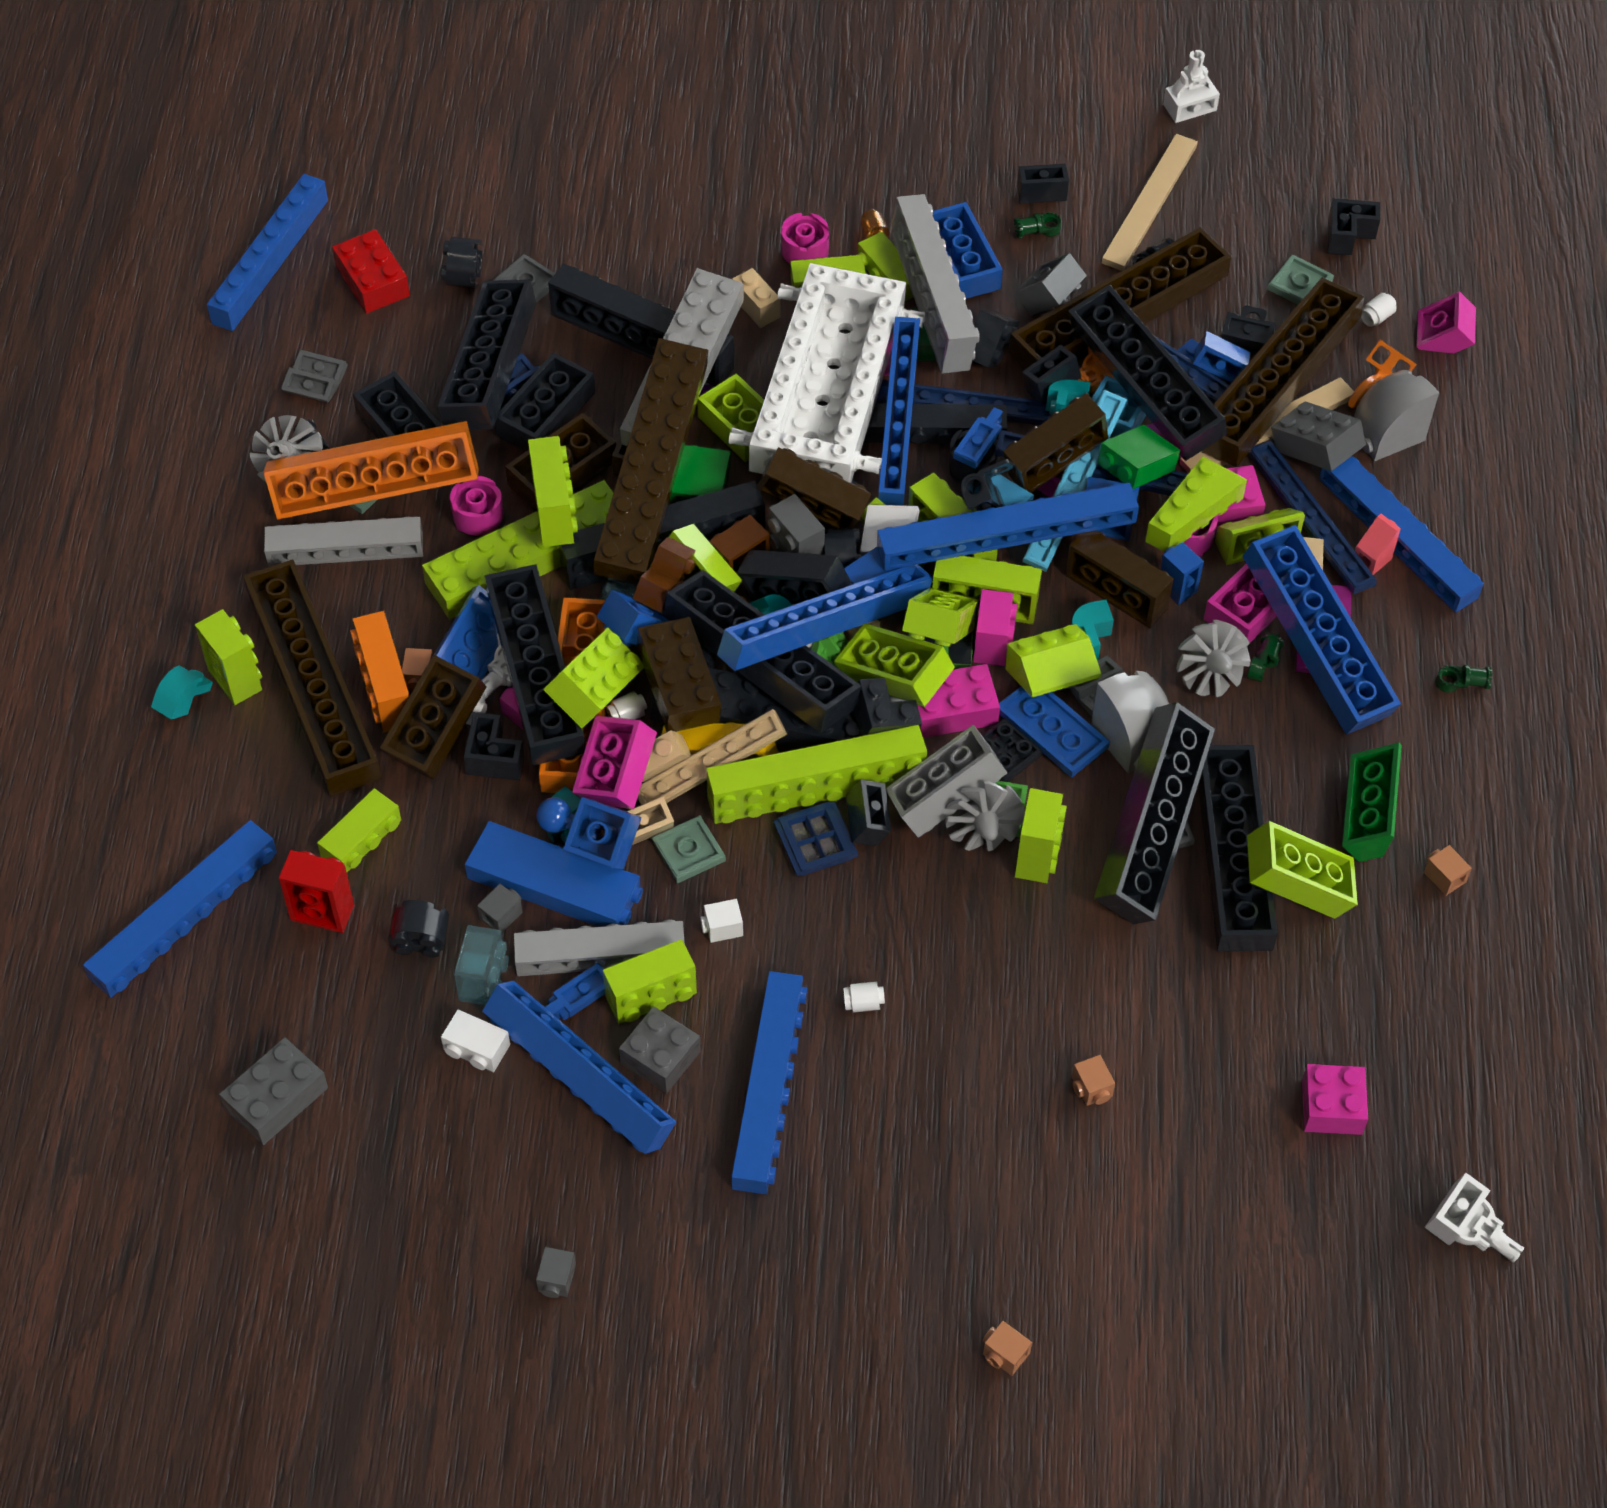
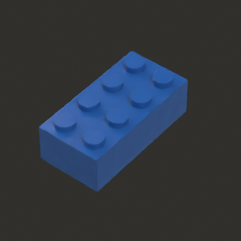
[933,202,1003,299]

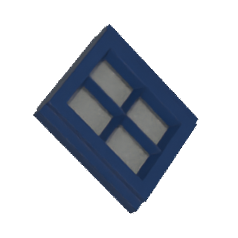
[773,801,858,876]

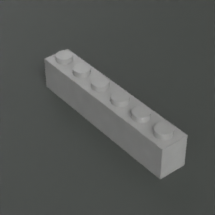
[264,516,423,567]
[514,920,685,976]

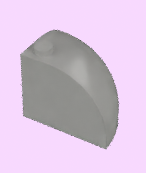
[1354,370,1439,461]
[1091,671,1169,773]

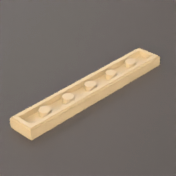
[638,709,787,805]

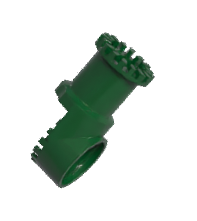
[1014,212,1062,239]
[1247,633,1284,682]
[1435,665,1493,693]

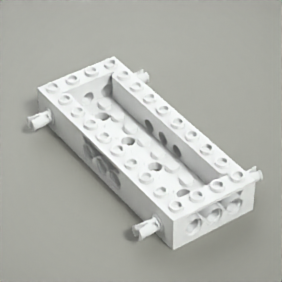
[729,263,925,483]

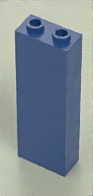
[465,821,643,927]

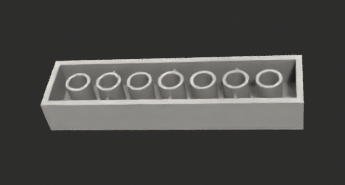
[890,194,979,374]
[620,268,744,446]

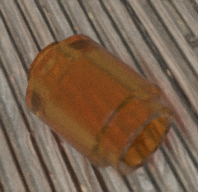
[861,209,890,238]

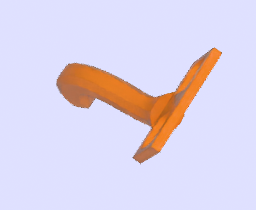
[1348,340,1417,409]

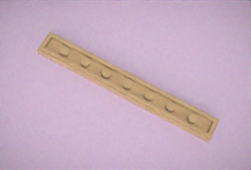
[1102,134,1198,271]
[1180,377,1354,474]

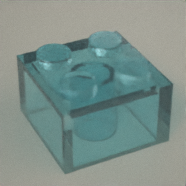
[454,925,509,1005]

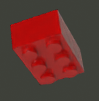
[332,229,410,314]
[279,850,354,933]

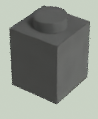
[477,884,523,935]
[536,1247,576,1298]

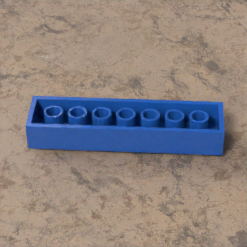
[1242,525,1401,735]

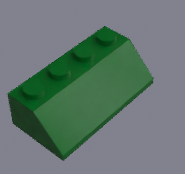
[1342,742,1402,862]

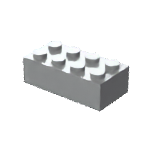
[886,725,1007,838]

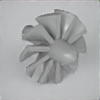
[250,415,323,482]
[1176,620,1251,697]
[945,781,1025,851]

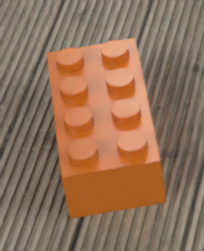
[350,611,409,733]

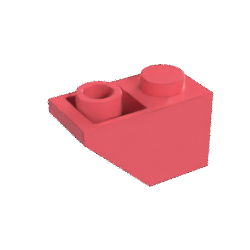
[1355,514,1401,575]

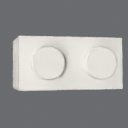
[441,1010,510,1072]

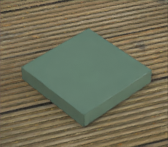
[1267,255,1334,305]
[652,815,726,884]

